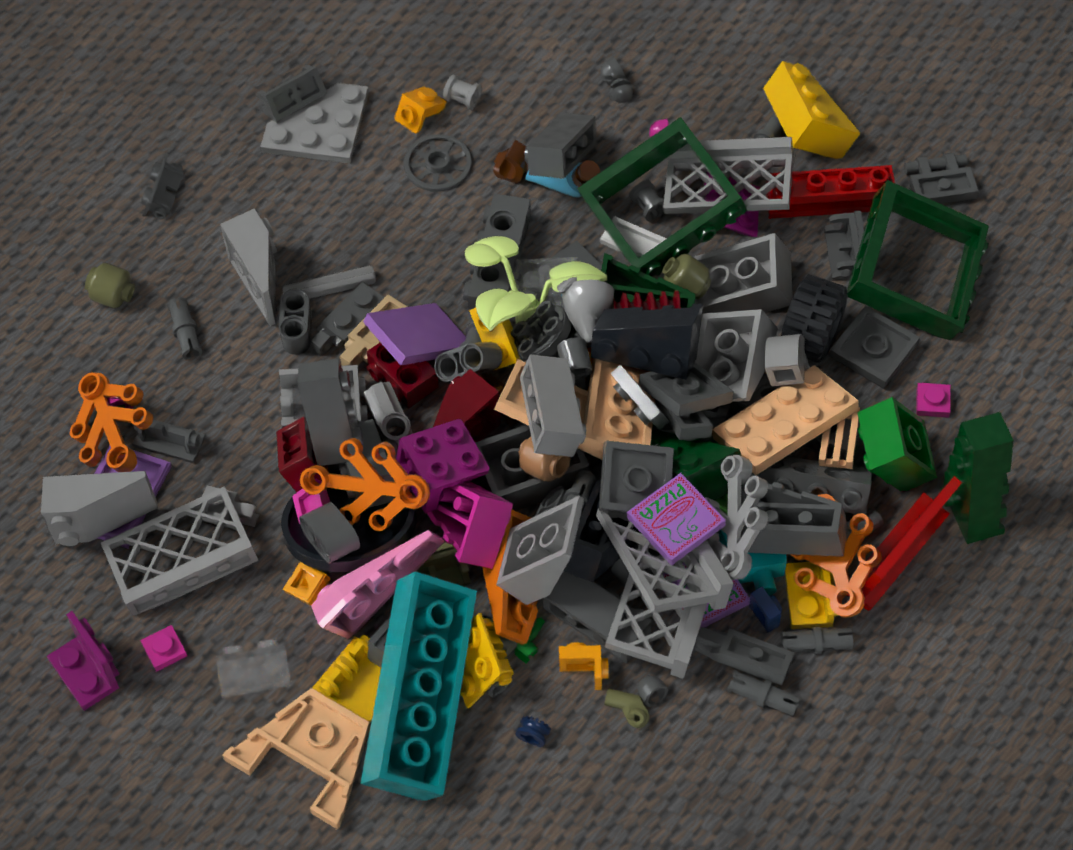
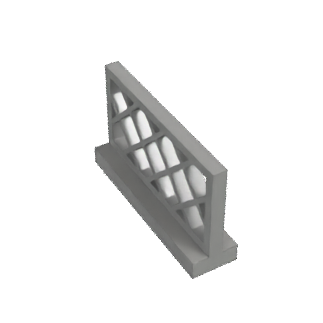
[663,137,795,214]
[101,486,258,616]
[596,508,734,613]
[605,544,720,679]

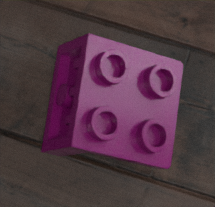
[396,419,489,513]
[46,611,120,711]

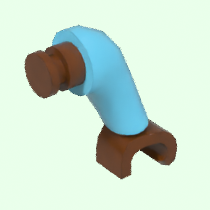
[493,140,600,198]

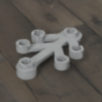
[705,455,768,580]

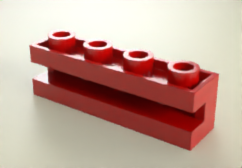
[766,165,895,219]

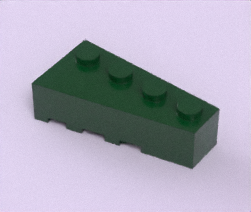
[940,412,1014,544]

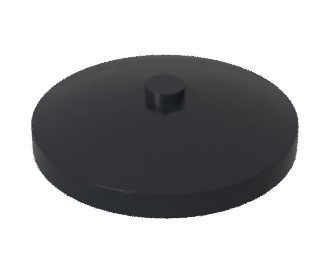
[281,471,417,572]

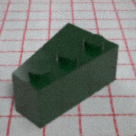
[601,252,696,309]
[650,430,743,501]

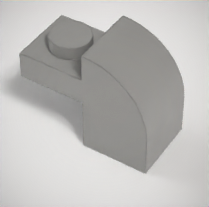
[765,334,810,386]

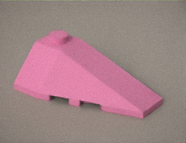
[311,530,445,639]

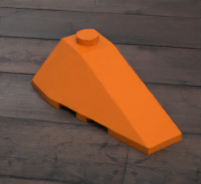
[482,510,538,645]

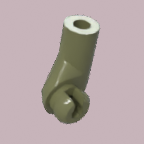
[605,688,649,728]

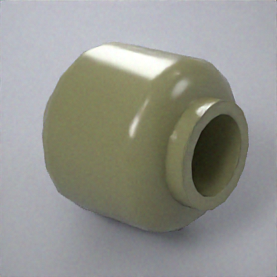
[662,254,711,299]
[85,263,135,309]

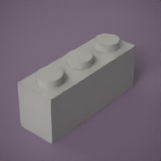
[520,354,586,457]

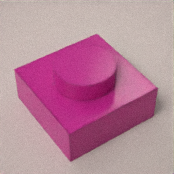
[916,383,950,418]
[292,479,330,524]
[140,625,187,672]

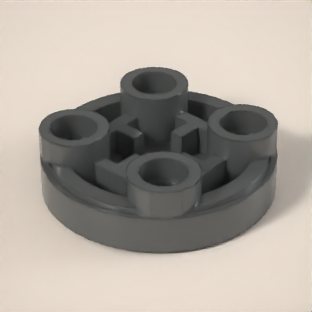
[511,301,572,362]

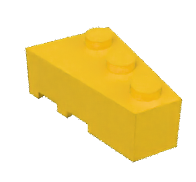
[763,61,861,159]

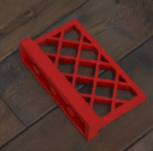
[848,476,962,611]

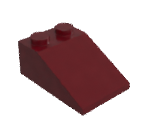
[433,369,501,442]

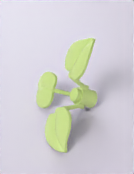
[465,236,608,331]

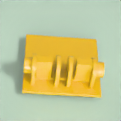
[460,613,514,708]
[312,635,381,724]

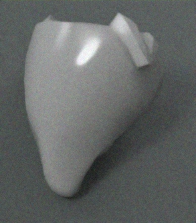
[557,277,614,343]

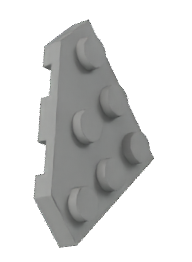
[260,83,369,163]

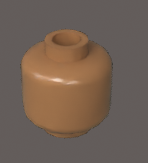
[519,436,570,482]

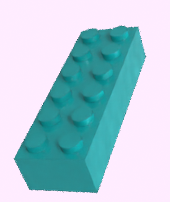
[361,572,477,801]

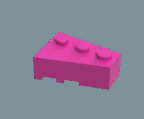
[427,481,513,569]

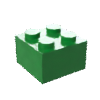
[857,397,937,491]

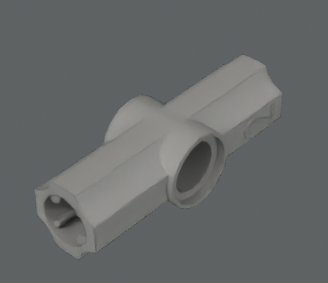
[364,381,413,459]

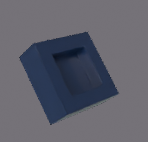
[749,587,782,633]

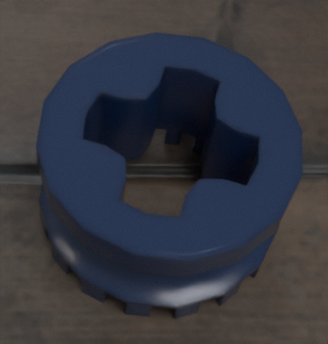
[515,716,551,747]

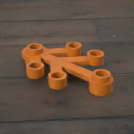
[70,372,153,472]
[300,438,430,531]
[790,494,882,618]

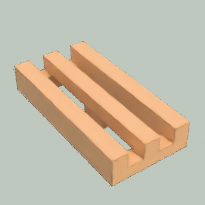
[819,407,860,469]

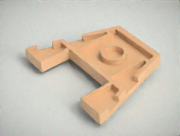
[223,688,370,830]

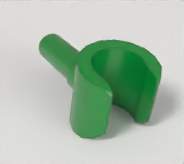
[514,617,545,664]

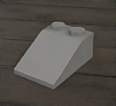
[220,208,277,326]
[694,233,793,313]
[695,309,778,402]
[41,471,158,546]
[496,496,584,605]

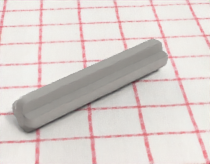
[283,266,376,299]

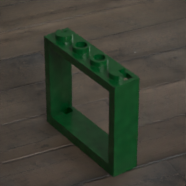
[577,117,747,276]
[847,180,989,340]

